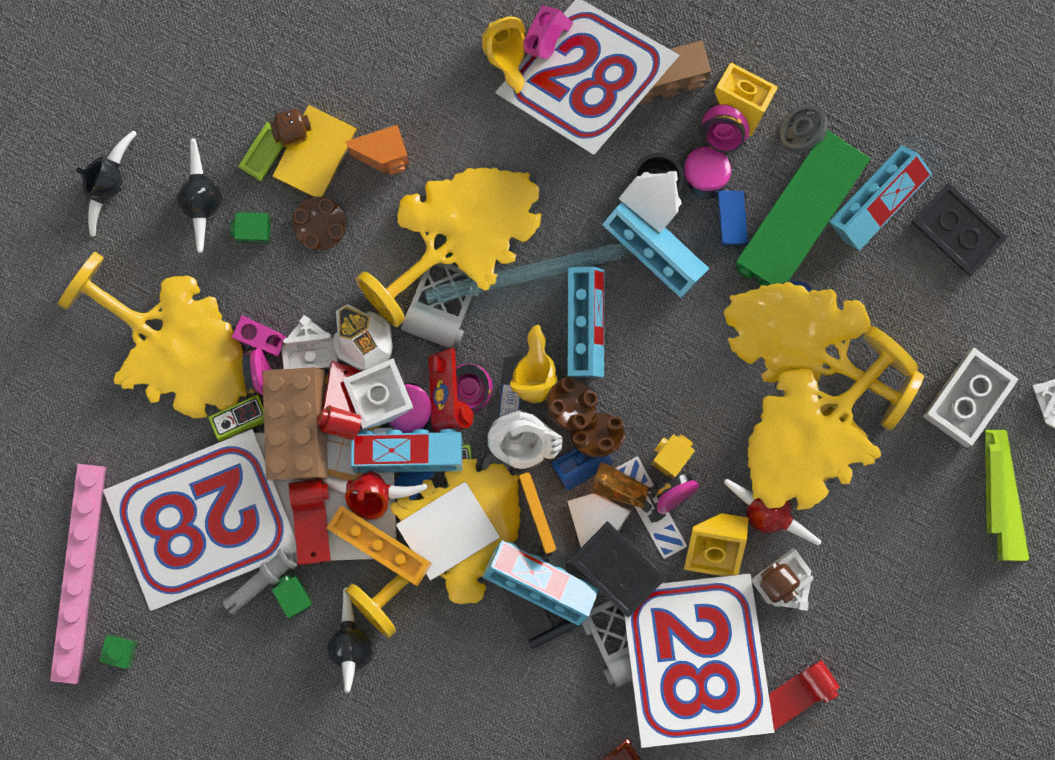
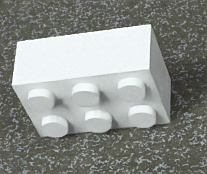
[922,348,1019,448]

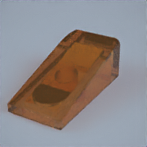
[591,462,650,508]

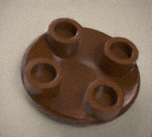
[292,197,346,251]
[547,376,598,431]
[571,412,625,457]

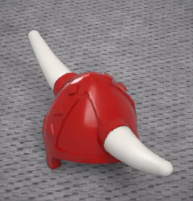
[322,471,427,520]
[724,479,821,545]

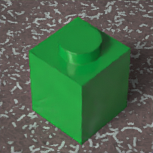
[230,212,270,244]
[272,574,314,618]
[99,635,138,669]

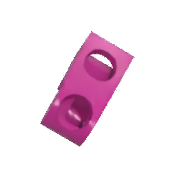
[523,5,573,59]
[232,315,287,357]

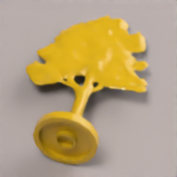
[355,168,541,328]
[57,252,247,419]
[723,282,924,431]
[747,326,919,510]
[345,458,521,639]

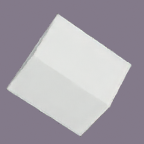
[343,358,414,430]

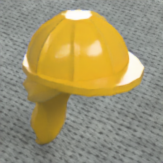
[482,17,526,94]
[510,324,557,403]

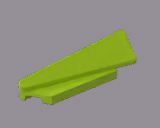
[985,430,1029,561]

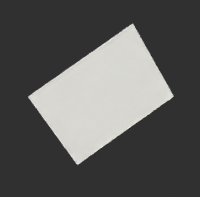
[396,482,499,581]

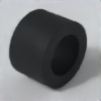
[631,153,684,196]

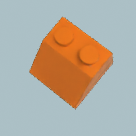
[345,125,410,175]

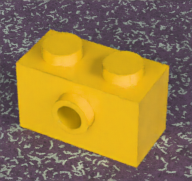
[650,434,695,480]

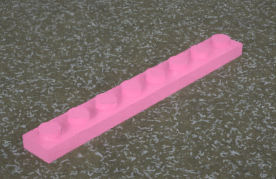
[50,464,106,684]

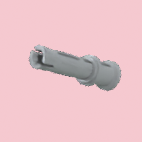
[223,547,297,615]

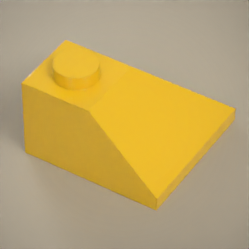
[714,63,778,137]
[684,513,748,577]

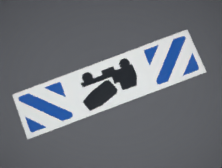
[614,456,687,559]

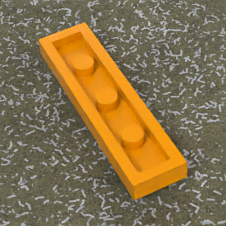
[326,505,432,586]

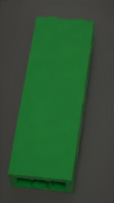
[735,130,871,286]

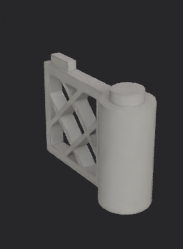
[401,263,481,348]
[582,601,633,688]

